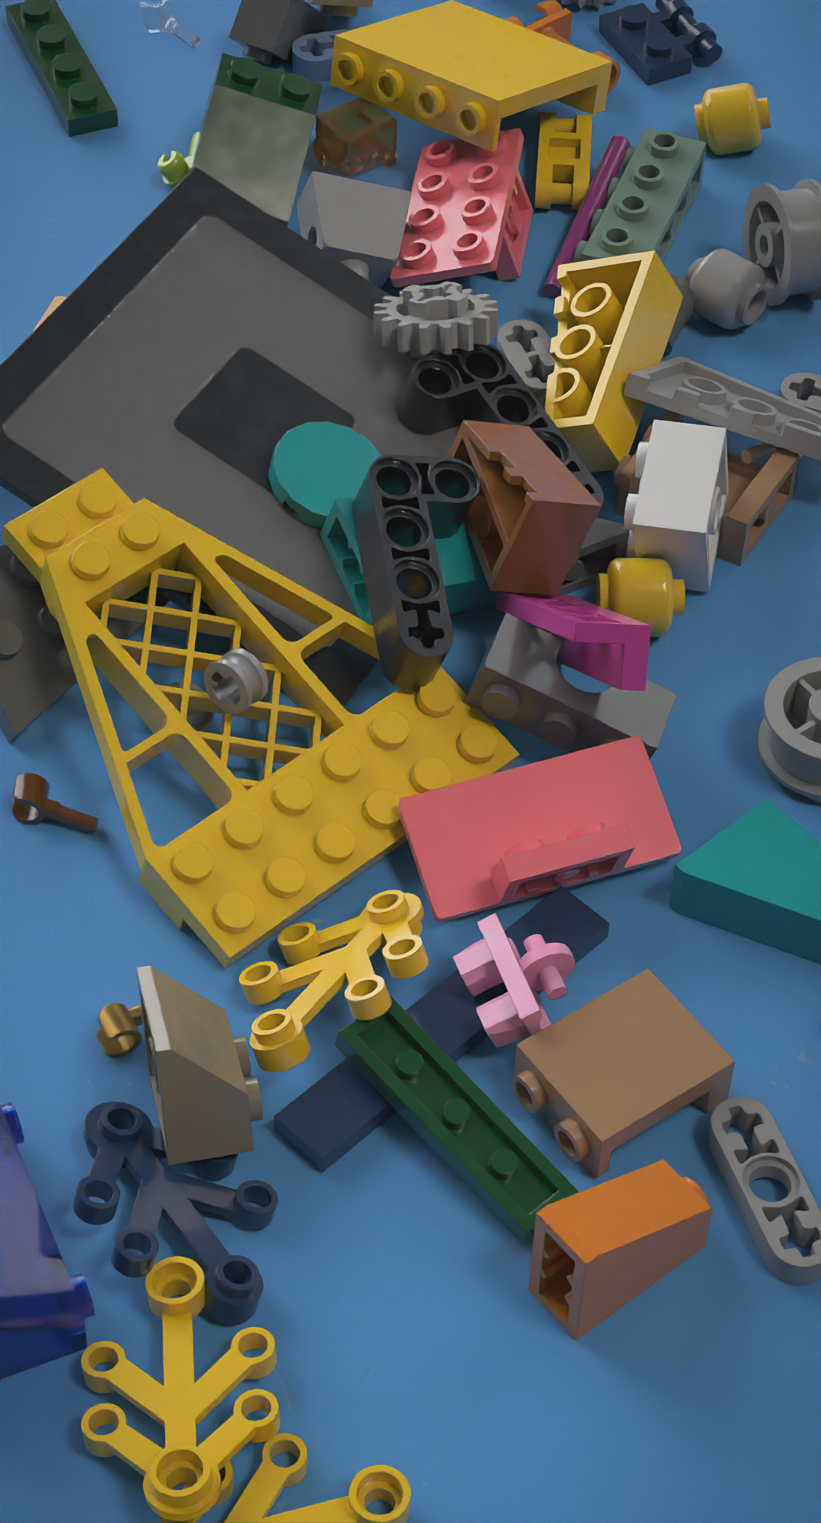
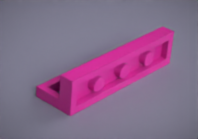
[496,591,651,691]

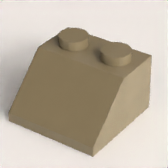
[136,965,263,1165]

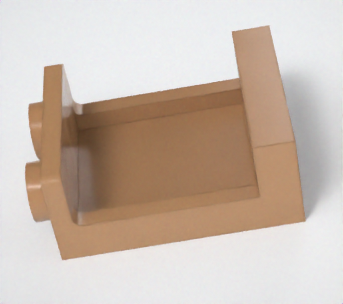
[613,410,800,567]
[512,968,735,1178]

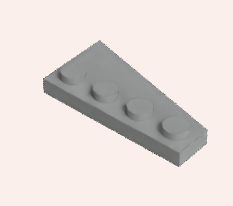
[623,356,821,465]

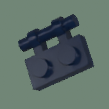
[598,0,722,86]

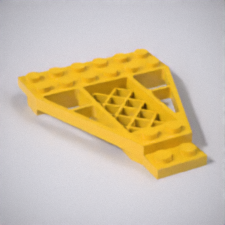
[1,468,520,969]

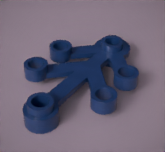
[73,1101,278,1324]

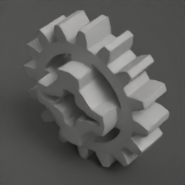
[373,282,498,359]

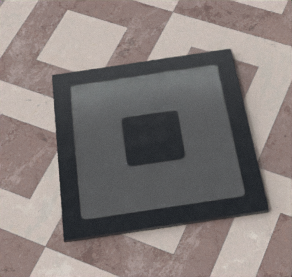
[0,167,546,707]

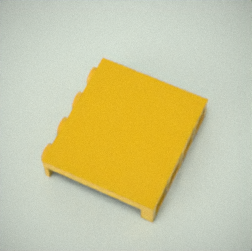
[330,0,613,152]

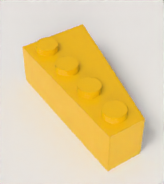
[545,250,683,472]

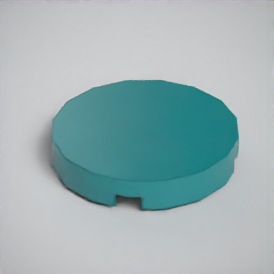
[268,421,382,528]

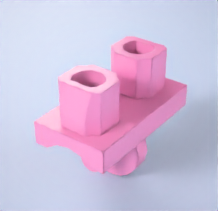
[453,913,576,1048]

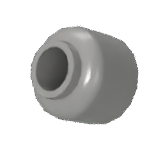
[685,248,770,330]

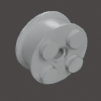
[742,179,821,306]
[757,657,821,803]

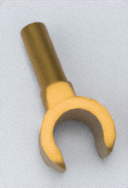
[97,1002,143,1058]

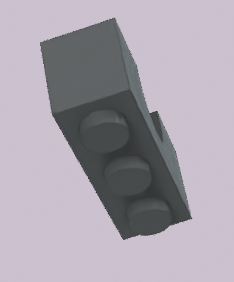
[464,613,677,760]

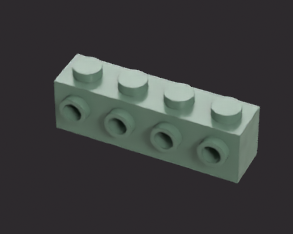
[573,128,707,264]

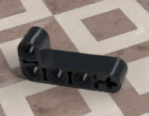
[396,343,604,506]
[352,455,480,692]

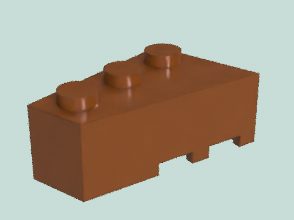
[447,420,601,595]

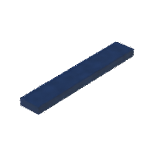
[274,886,610,1172]

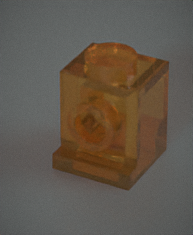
[313,97,397,177]

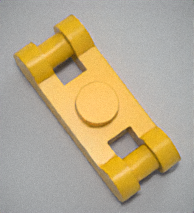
[535,112,592,211]

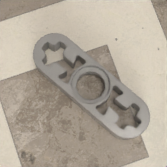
[707,1097,821,1286]

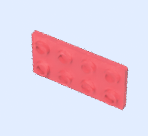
[390,128,533,288]
[397,736,682,923]

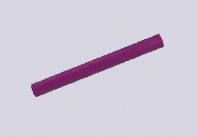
[543,135,630,299]

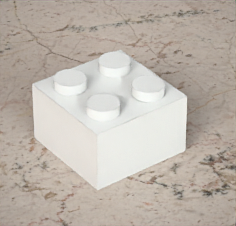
[624,419,729,592]

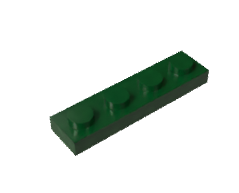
[5,0,118,137]
[335,994,579,1245]

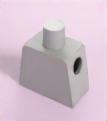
[297,171,411,288]

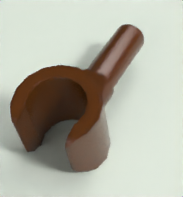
[11,773,99,834]

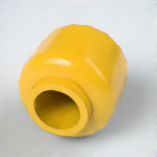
[694,83,772,155]
[596,558,685,637]

